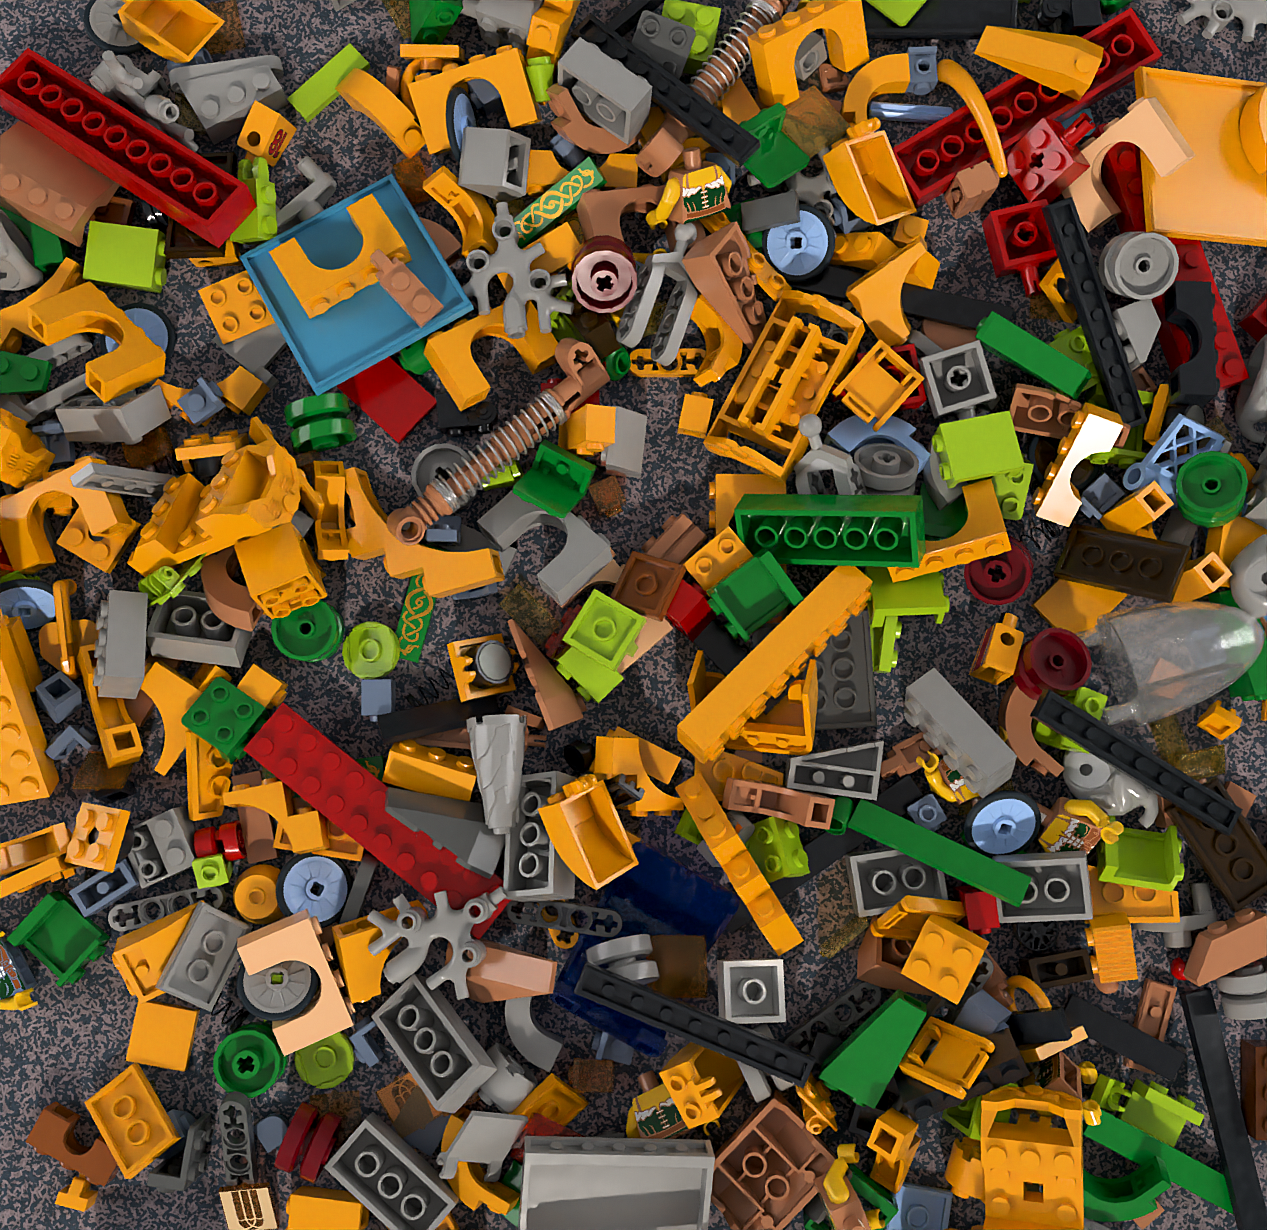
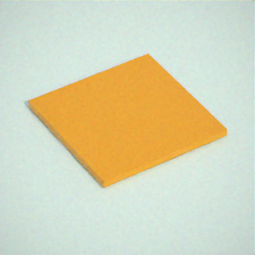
[1134,66,1267,247]

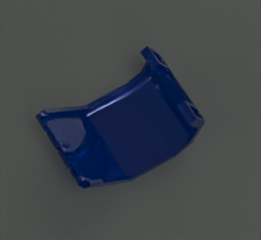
[550,840,740,1058]

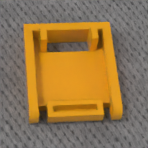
[832,339,925,432]
[0,854,80,899]
[870,895,966,941]
[898,1016,995,1100]

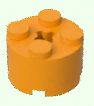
[944,1137,985,1204]

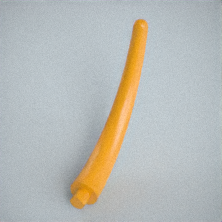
[937,59,1008,178]

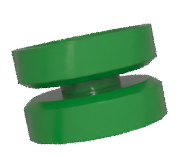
[283,393,357,454]
[1176,451,1248,528]
[271,600,345,663]
[213,1022,289,1098]

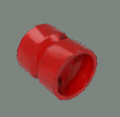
[194,820,247,862]

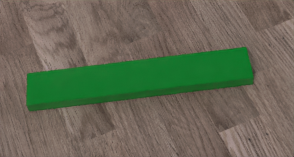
[848,798,1032,908]
[1083,1108,1234,1215]

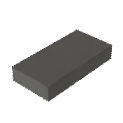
[741,190,800,234]

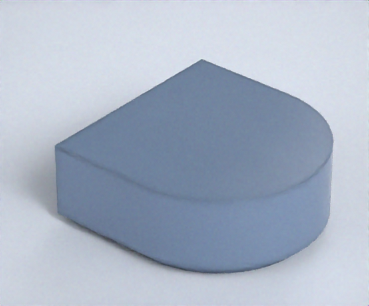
[253,1113,289,1153]

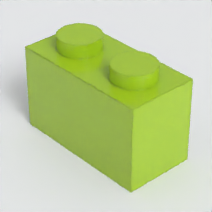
[554,644,624,703]

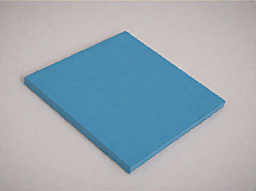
[239,173,474,396]

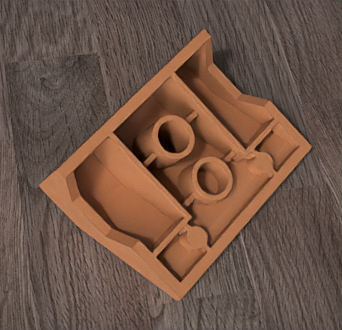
[0,121,120,247]
[711,1089,838,1230]

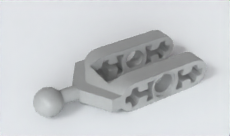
[616,222,698,366]
[0,332,95,425]
[794,414,868,495]

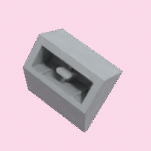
[458,127,531,202]
[1112,299,1161,371]
[601,405,647,478]
[128,806,197,889]

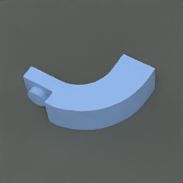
[823,415,931,473]

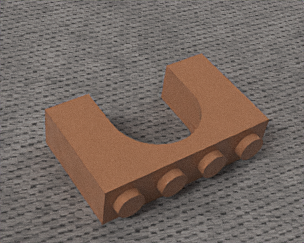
[576,184,706,256]

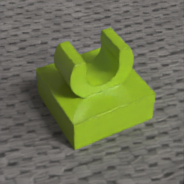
[1090,1074,1132,1112]

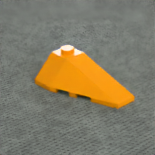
[974,25,1104,101]

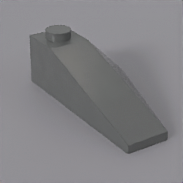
[385,787,505,879]

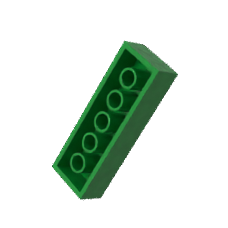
[734,494,926,568]

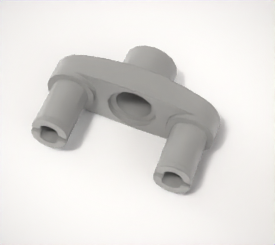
[276,156,337,235]
[1133,882,1218,948]

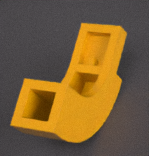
[840,53,910,140]
[335,68,426,159]
[1240,83,1267,175]
[423,165,498,269]
[690,288,743,387]
[312,461,349,561]
[441,1106,520,1215]

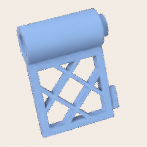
[1123,413,1225,509]

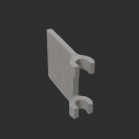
[212,323,287,390]
[436,1111,528,1182]

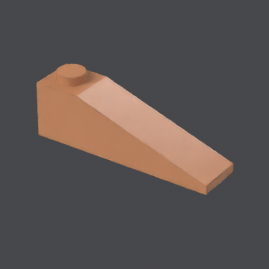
[507,619,587,731]

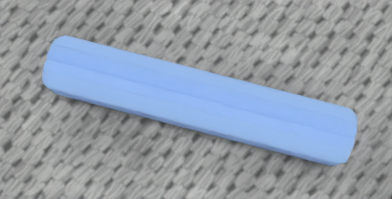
[868,101,953,124]

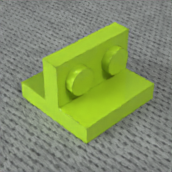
[562,589,647,672]

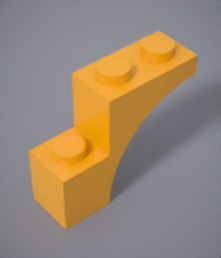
[830,231,940,289]
[152,366,270,427]
[595,736,684,817]
[222,778,330,854]
[0,822,72,877]
[866,1107,921,1194]

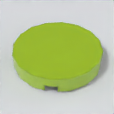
[342,621,400,680]
[294,1031,356,1089]

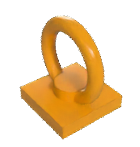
[400,44,468,121]
[1005,975,1088,1063]

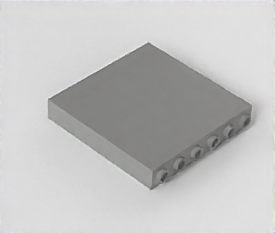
[518,1136,715,1230]

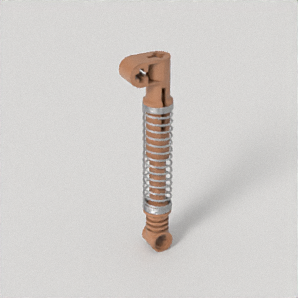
[635,0,793,177]
[387,337,610,546]

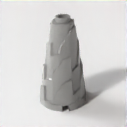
[466,714,527,835]

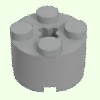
[478,1042,538,1114]

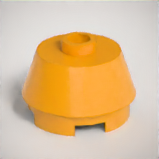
[233,864,283,924]

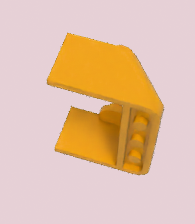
[687,650,818,756]

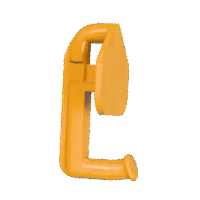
[38,579,99,681]

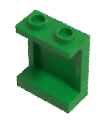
[706,548,804,642]
[6,890,110,987]

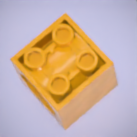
[234,522,328,619]

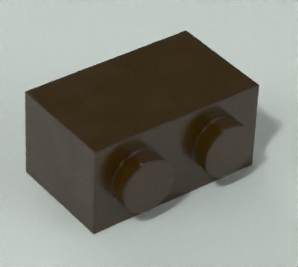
[563,299,621,360]
[1018,947,1095,989]

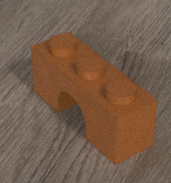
[25,1101,120,1187]

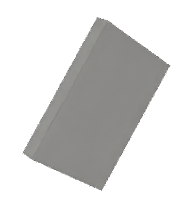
[155,901,253,1012]

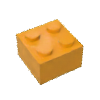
[901,915,989,1005]

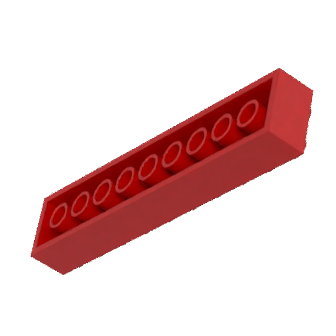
[892,8,1162,209]
[0,48,257,248]
[1087,118,1250,391]
[243,703,511,940]

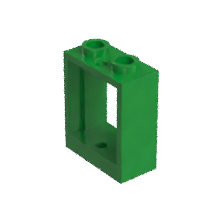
[803,1163,899,1230]

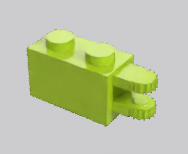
[230,157,278,245]

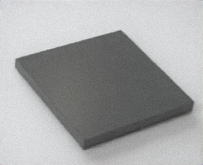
[752,609,878,731]

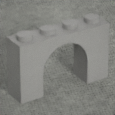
[477,490,613,606]

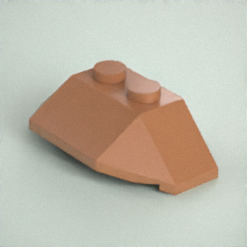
[1183,908,1267,987]

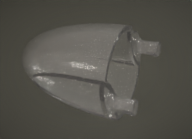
[1075,601,1265,728]

